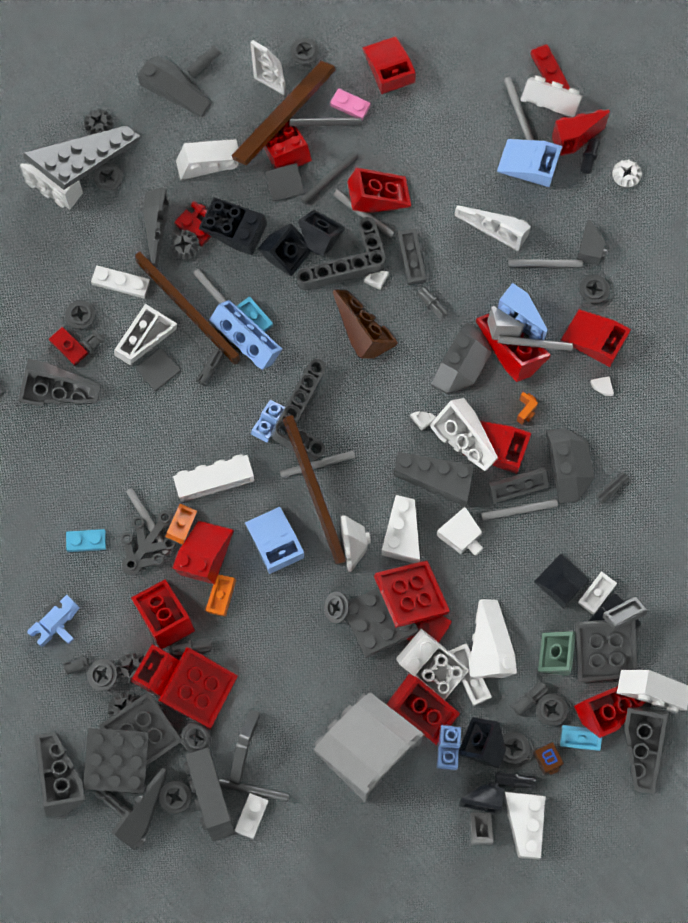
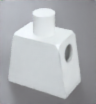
[437,507,484,556]

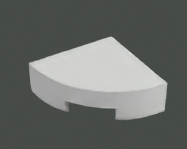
[364,271,389,290]
[590,376,614,396]
[410,411,436,431]

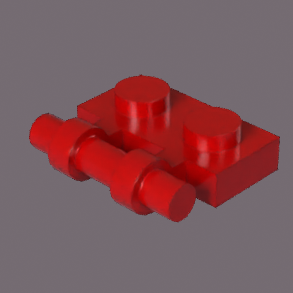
[174,201,212,247]

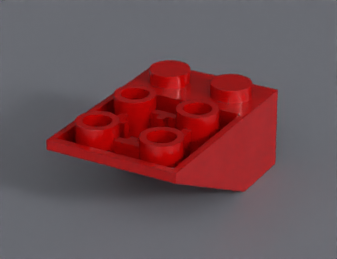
[362,36,416,94]
[552,109,610,156]
[255,121,312,168]
[561,309,631,367]
[463,421,531,474]
[130,644,179,698]

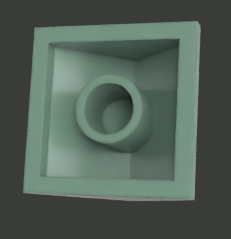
[538,631,575,676]

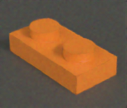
[165,504,197,544]
[205,574,236,617]

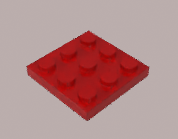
[374,560,450,628]
[158,647,238,729]

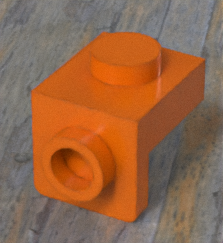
[516,392,538,425]

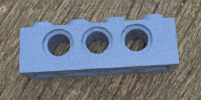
[209,300,282,370]

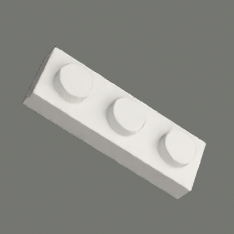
[91,265,150,299]
[449,643,492,706]

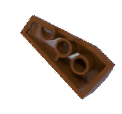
[333,289,398,359]

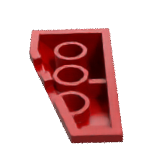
[476,313,551,382]
[574,686,645,738]

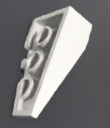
[251,40,286,95]
[455,205,531,251]
[429,398,498,471]
[341,515,371,572]
[468,599,517,678]

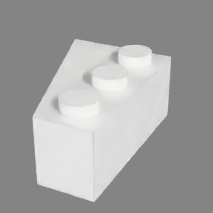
[521,75,583,117]
[176,139,239,180]
[114,304,177,365]
[381,495,420,563]
[617,670,688,713]
[503,792,545,860]

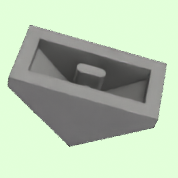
[487,306,524,340]
[470,813,493,845]

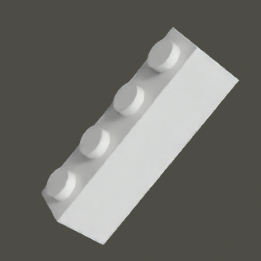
[173,454,254,502]

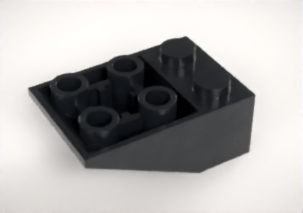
[199,197,267,255]

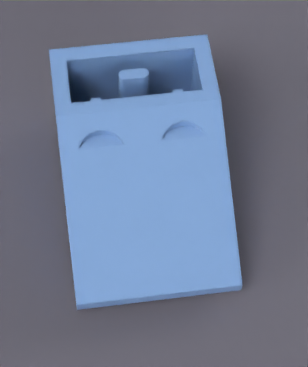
[497,139,562,188]
[498,283,547,340]
[245,507,304,574]

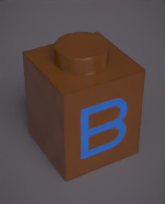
[533,742,564,776]

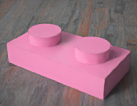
[330,88,371,121]

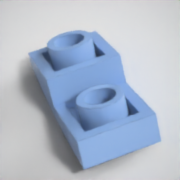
[251,400,284,443]
[437,725,461,770]

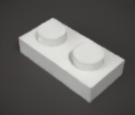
[578,571,617,615]
[235,793,269,839]

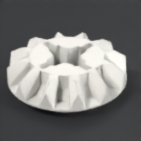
[612,159,642,187]

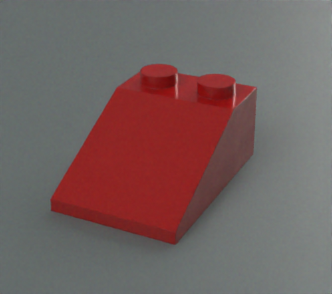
[347,167,411,213]
[172,521,234,585]
[131,579,195,649]
[386,674,460,745]

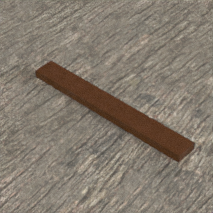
[231,61,336,166]
[135,251,240,365]
[283,415,346,565]

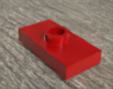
[49,327,88,366]

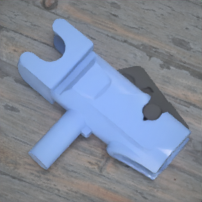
[27,595,80,647]

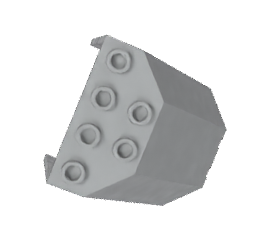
[314,692,424,802]

